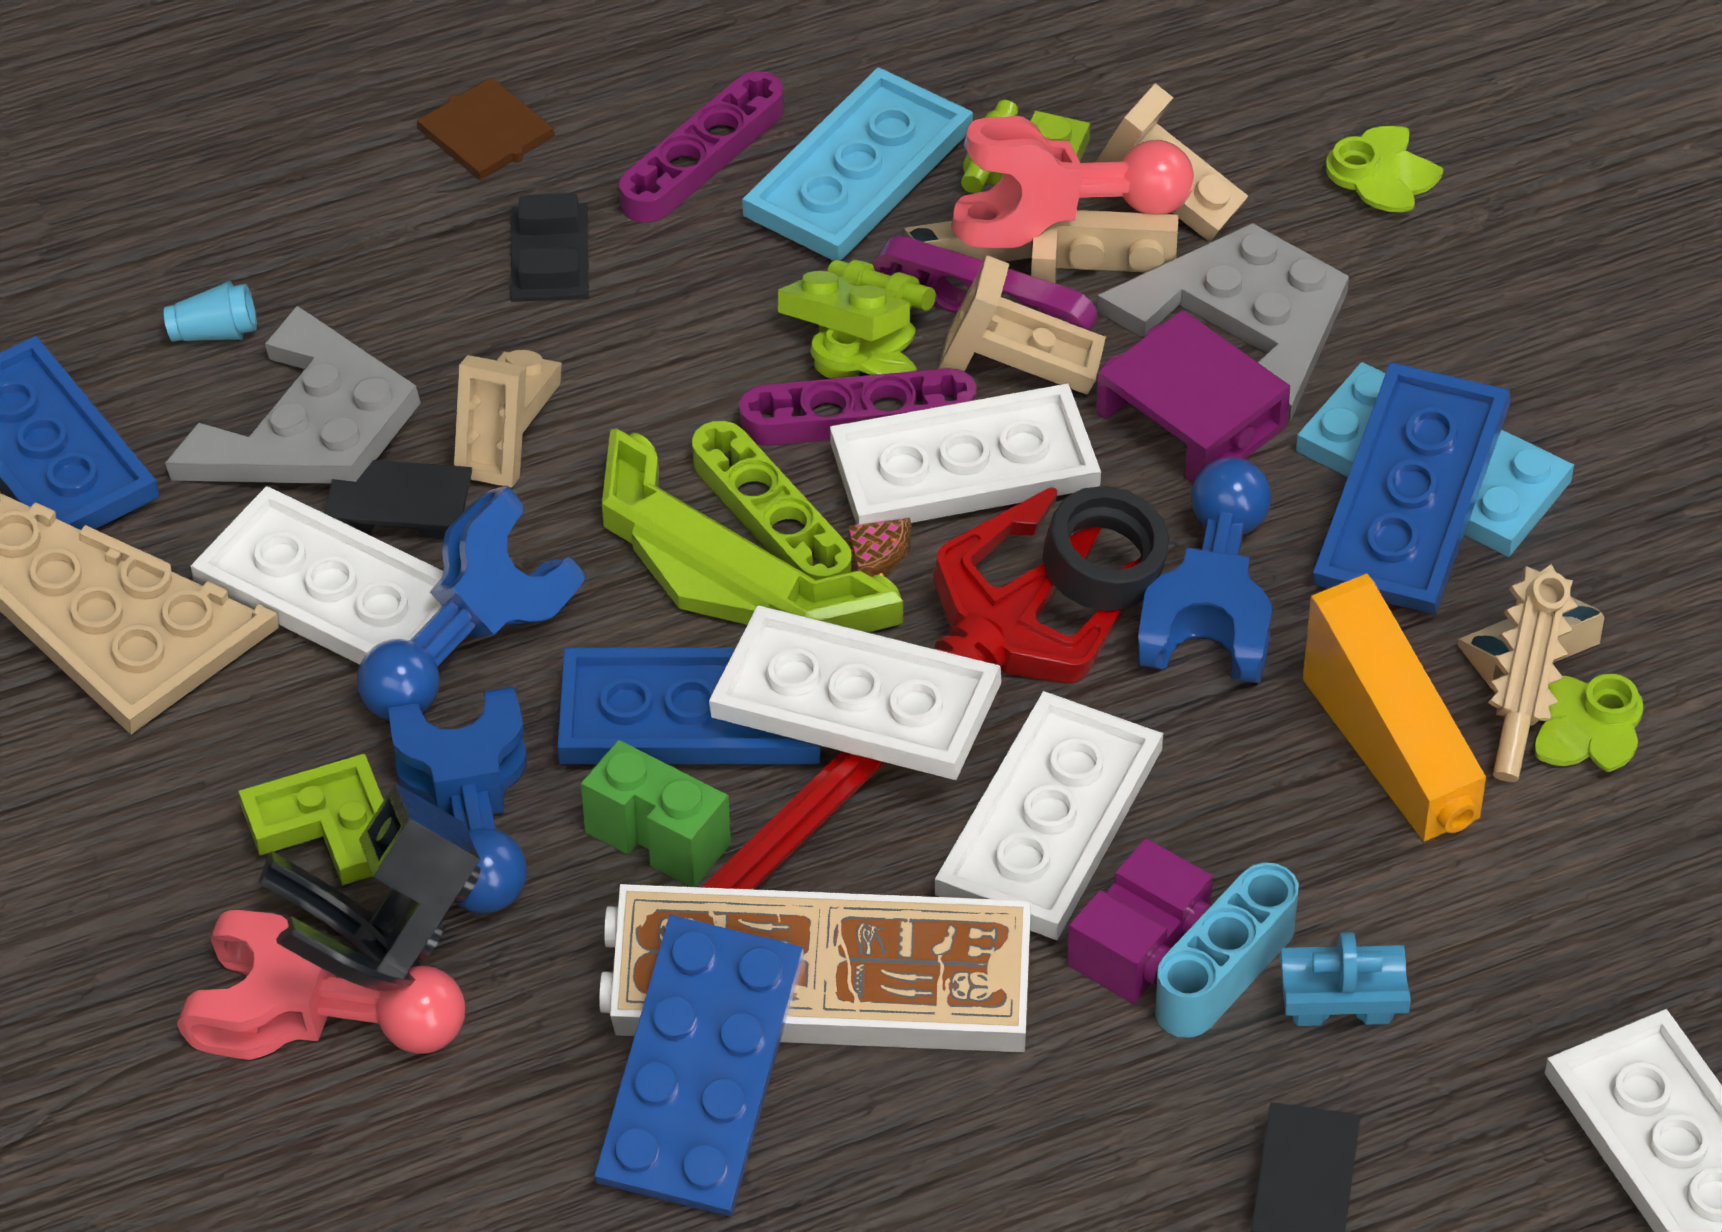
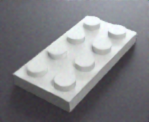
[830,383,1101,532]
[191,486,443,664]
[709,605,1002,780]
[935,691,1163,940]
[1545,1009,1722,1232]

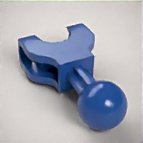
[1137,457,1272,683]
[357,485,585,721]
[388,687,527,914]

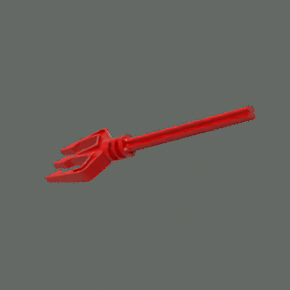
[701,487,1142,890]

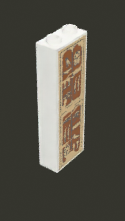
[600,884,1031,1052]

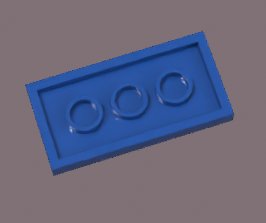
[0,336,159,530]
[1313,362,1511,615]
[558,648,820,764]
[594,915,804,1217]

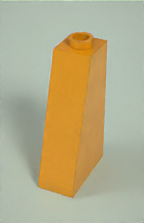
[1302,573,1486,842]

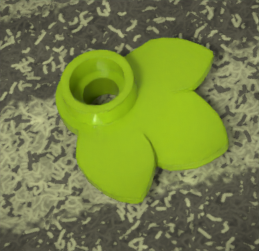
[1326,126,1444,213]
[810,322,917,379]
[1535,674,1643,772]

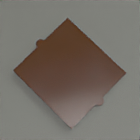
[417,77,555,181]

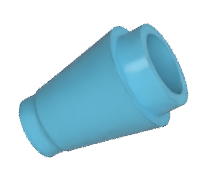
[164,281,257,342]

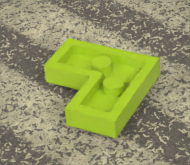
[238,753,384,886]

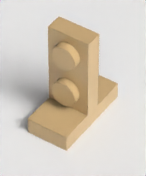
[1096,83,1248,243]
[1031,210,1178,284]
[938,255,1106,395]
[454,350,562,488]

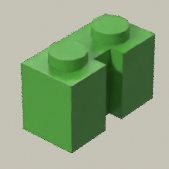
[581,740,731,887]

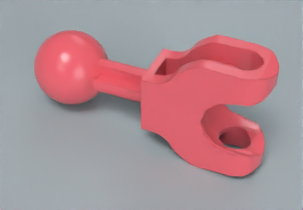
[951,116,1194,248]
[177,910,466,1060]

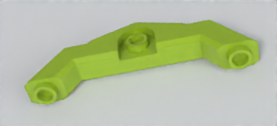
[602,428,903,632]

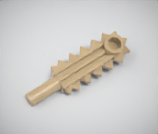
[1488,564,1578,782]

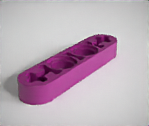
[619,71,784,223]
[873,236,1098,331]
[739,368,976,446]

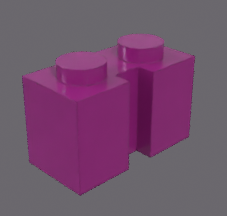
[1067,838,1213,1004]

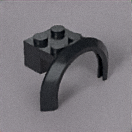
[259,783,481,991]

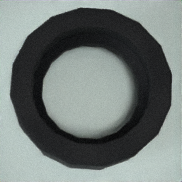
[1042,486,1169,611]

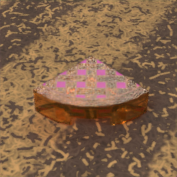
[849,518,911,577]

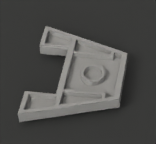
[1097,223,1349,422]
[165,306,421,483]

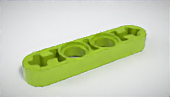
[692,421,851,580]

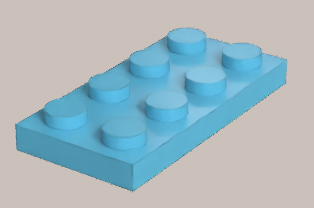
[742,67,973,261]
[1296,362,1574,557]

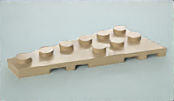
[0,493,279,734]

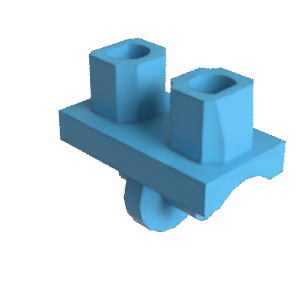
[1280,932,1411,1026]

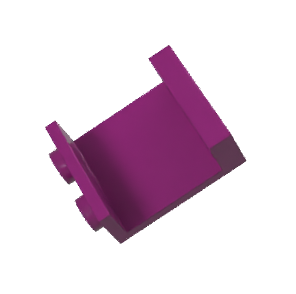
[1096,310,1290,484]

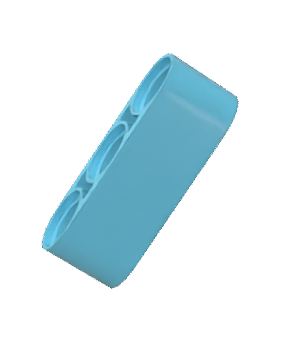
[1155,862,1299,1038]

